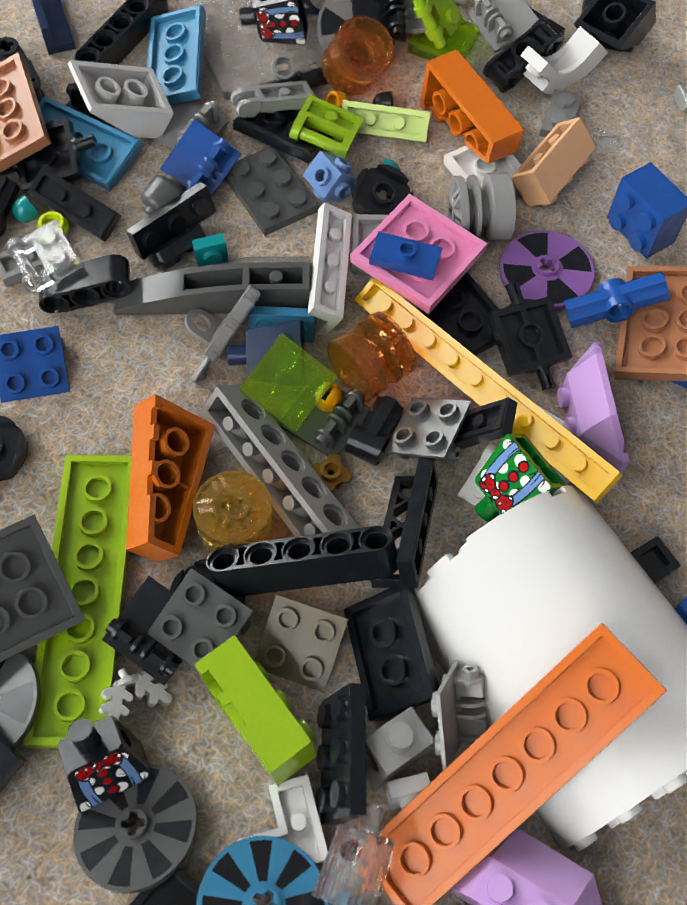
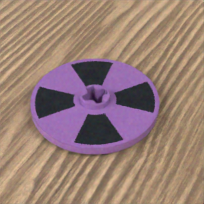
[499,230,595,310]

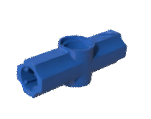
[563,272,670,328]

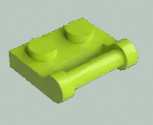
[289,94,364,160]

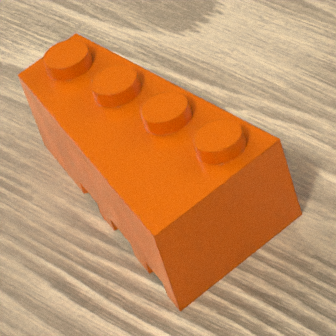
[420,50,524,164]
[126,394,215,562]

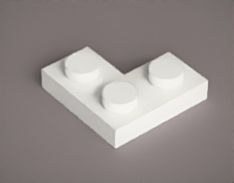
[237,774,329,865]

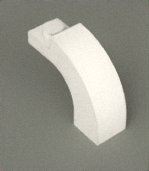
[521,27,608,94]

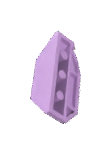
[557,342,630,475]
[449,828,602,905]

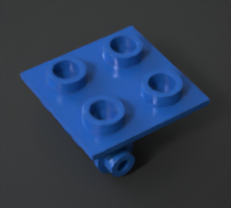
[160,119,242,197]
[0,326,70,403]

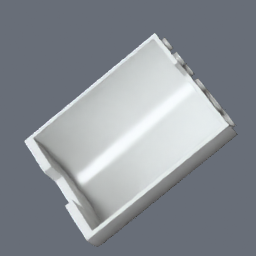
[414,485,687,852]

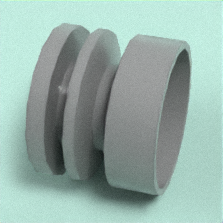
[448,172,516,241]

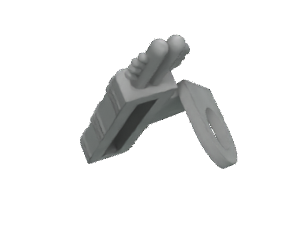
[184,285,261,383]

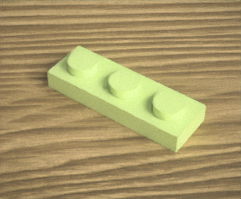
[342,100,431,143]

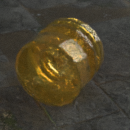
[193,471,274,554]

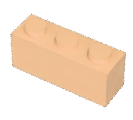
[511,117,596,207]

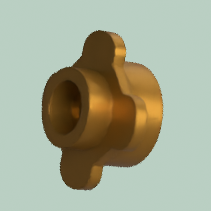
[311,453,352,492]

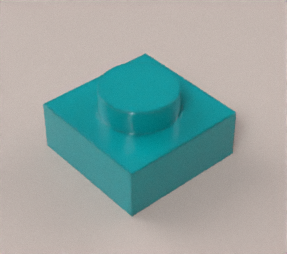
[192,233,229,267]

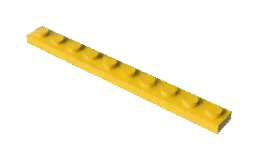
[354,278,623,504]

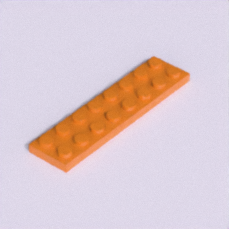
[356,623,668,905]

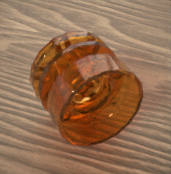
[321,16,395,96]
[326,311,416,402]

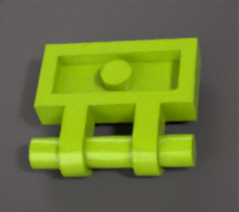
[412,0,464,49]

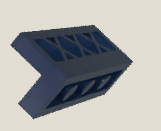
[32,0,76,55]

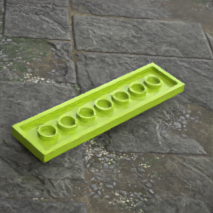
[23,455,131,748]

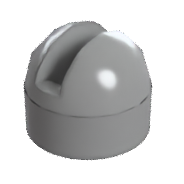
[271,54,295,79]

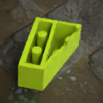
[194,635,317,787]

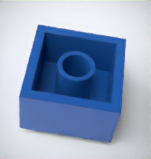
[607,162,687,259]

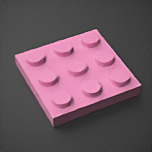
[350,194,488,315]

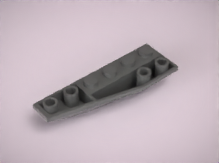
[114,256,310,315]

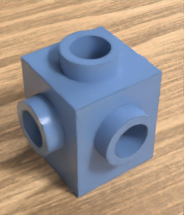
[303,151,357,203]

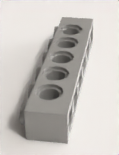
[201,384,359,537]

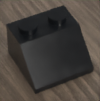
[574,0,656,51]

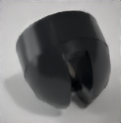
[372,91,393,107]

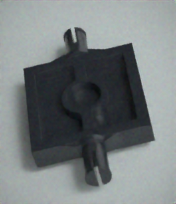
[0,118,98,194]
[487,281,573,391]

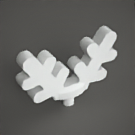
[99,668,173,721]

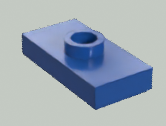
[369,231,442,281]

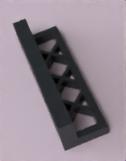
[370,457,438,588]

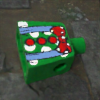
[475,434,566,522]

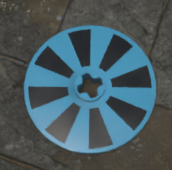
[196,836,329,905]

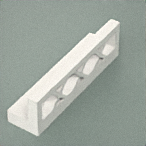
[307,202,352,336]

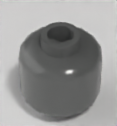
[141,173,186,215]

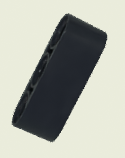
[39,254,131,314]

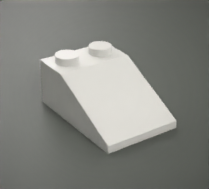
[68,60,174,138]

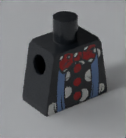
[239,0,309,45]
[58,716,154,813]

